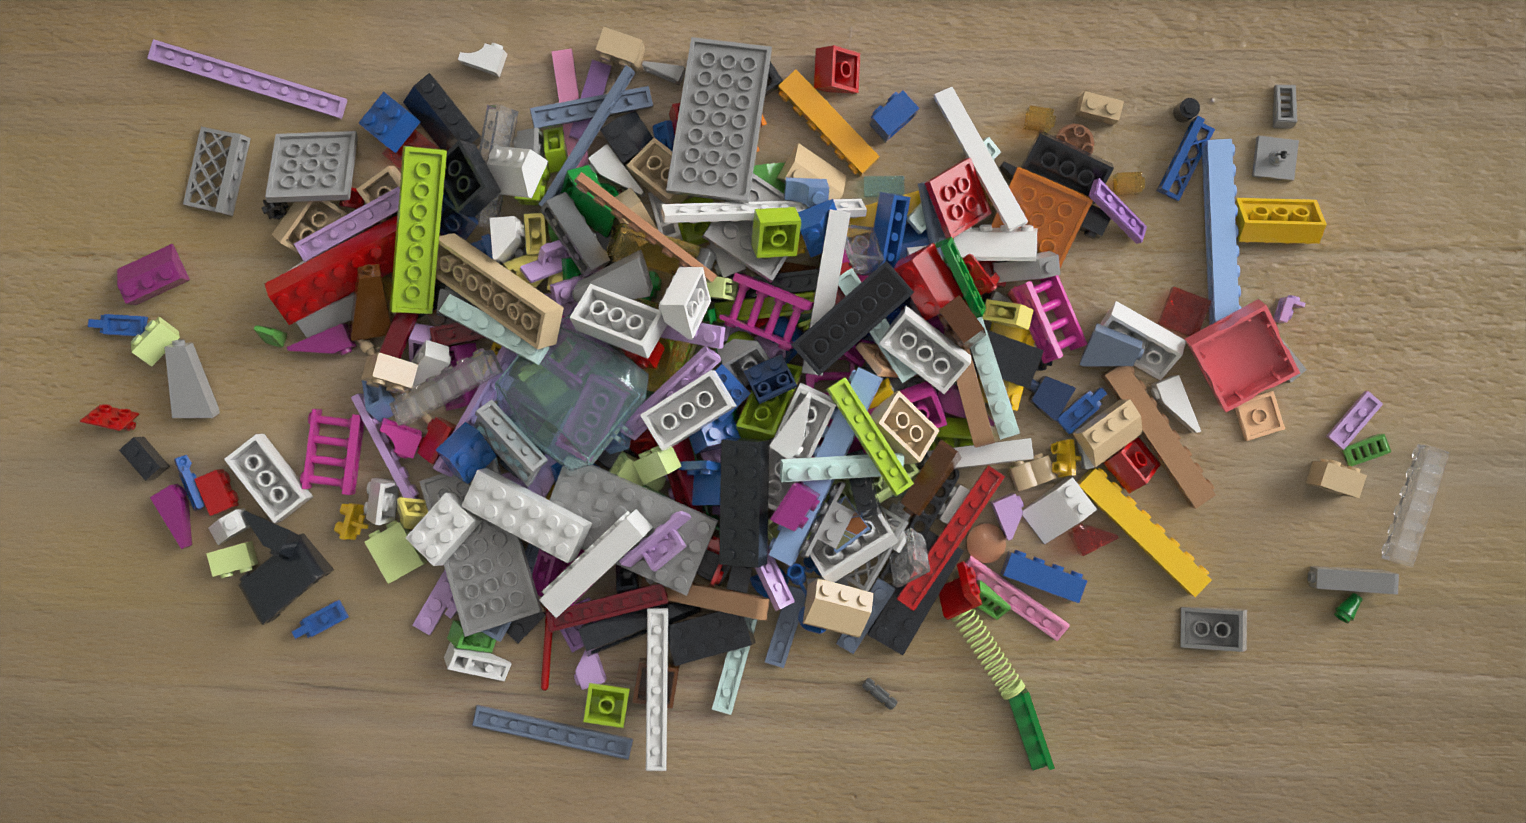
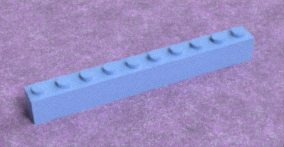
[1202,139,1241,325]
[769,368,883,566]

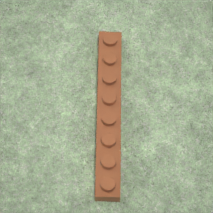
[574,172,717,283]

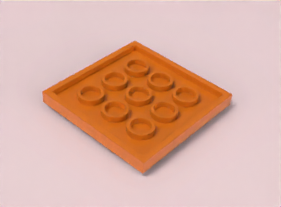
[991,167,1093,268]

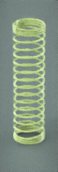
[951,609,1025,700]

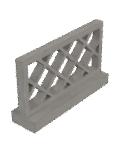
[183,126,251,216]
[474,400,548,486]
[843,505,909,592]

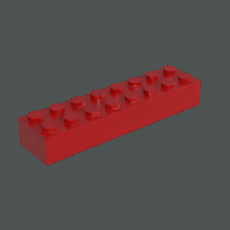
[264,215,398,325]

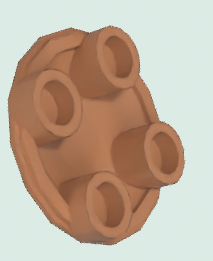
[1055,123,1094,154]
[966,523,1006,563]

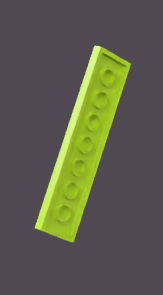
[390,146,447,314]

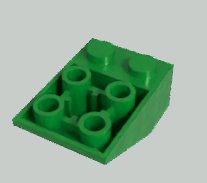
[560,165,615,237]

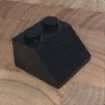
[600,111,653,167]

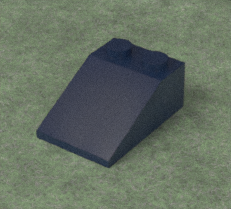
[439,188,479,241]

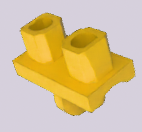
[1051,439,1082,478]
[334,503,369,540]

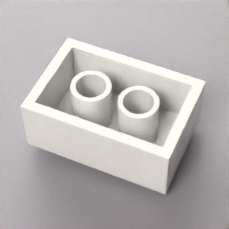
[406,493,483,566]

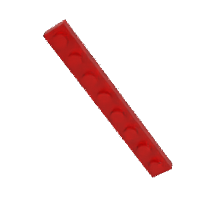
[896,465,1005,611]

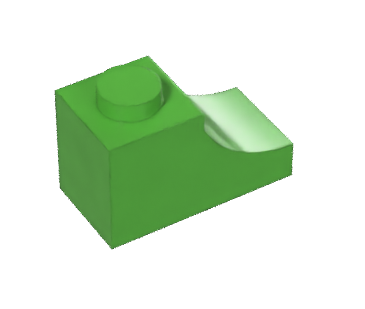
[447,620,496,653]

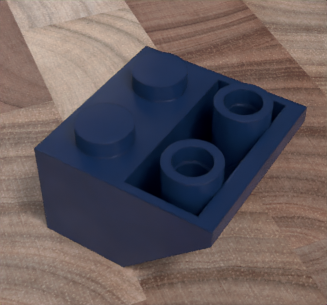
[744,354,798,404]

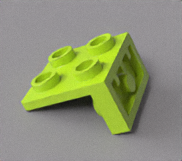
[515,165,551,206]

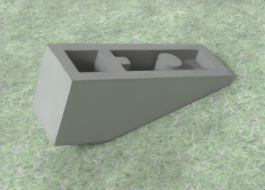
[992,251,1060,283]

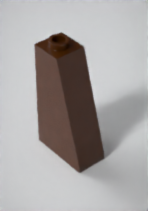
[350,264,391,341]
[900,440,962,516]

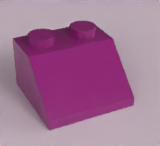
[770,481,820,531]

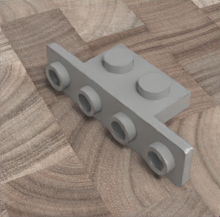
[800,482,854,558]

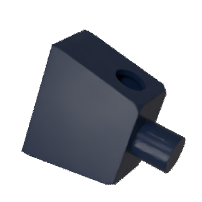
[1026,376,1076,421]

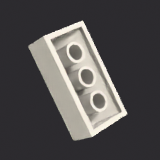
[954,225,1038,261]
[1101,301,1186,380]
[879,306,971,394]

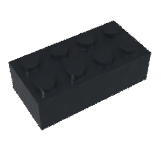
[1021,130,1114,205]
[668,611,756,666]

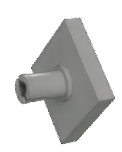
[1252,136,1299,181]

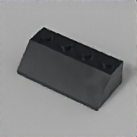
[403,73,485,151]

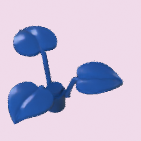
[750,555,826,634]

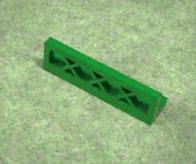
[934,237,986,318]
[1008,688,1055,771]

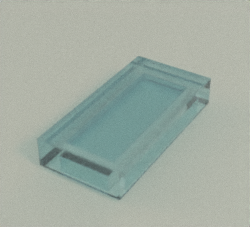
[864,176,904,197]

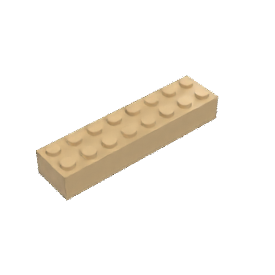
[436,233,564,350]

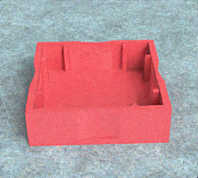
[1185,299,1300,413]

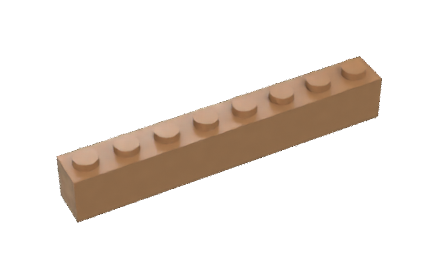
[1101,366,1216,509]

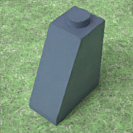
[1079,323,1144,366]

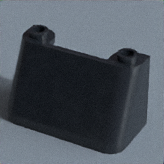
[238,533,334,625]

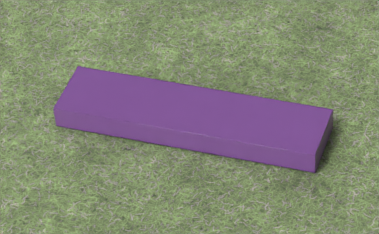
[569,60,611,140]
[1089,179,1147,244]

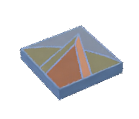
[815,496,870,553]

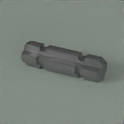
[862,678,898,710]

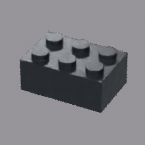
[444,139,501,217]

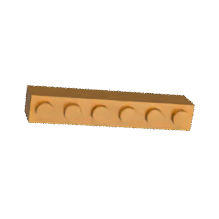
[778,69,880,176]

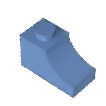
[784,178,829,207]
[362,380,397,422]

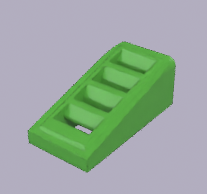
[254,325,287,348]
[1342,434,1391,466]
[976,580,1011,620]

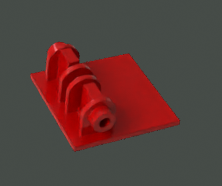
[80,404,139,431]

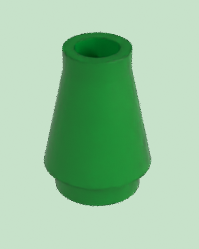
[1334,593,1363,624]

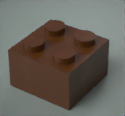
[939,296,986,350]
[633,658,680,709]

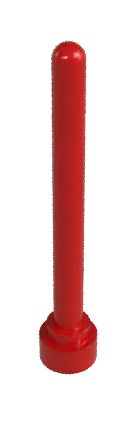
[541,606,553,691]

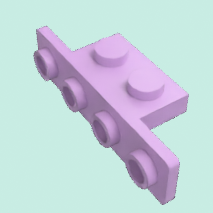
[520,240,570,283]
[619,511,691,571]

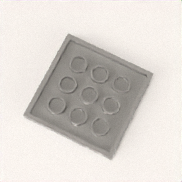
[265,131,358,203]
[702,173,801,282]

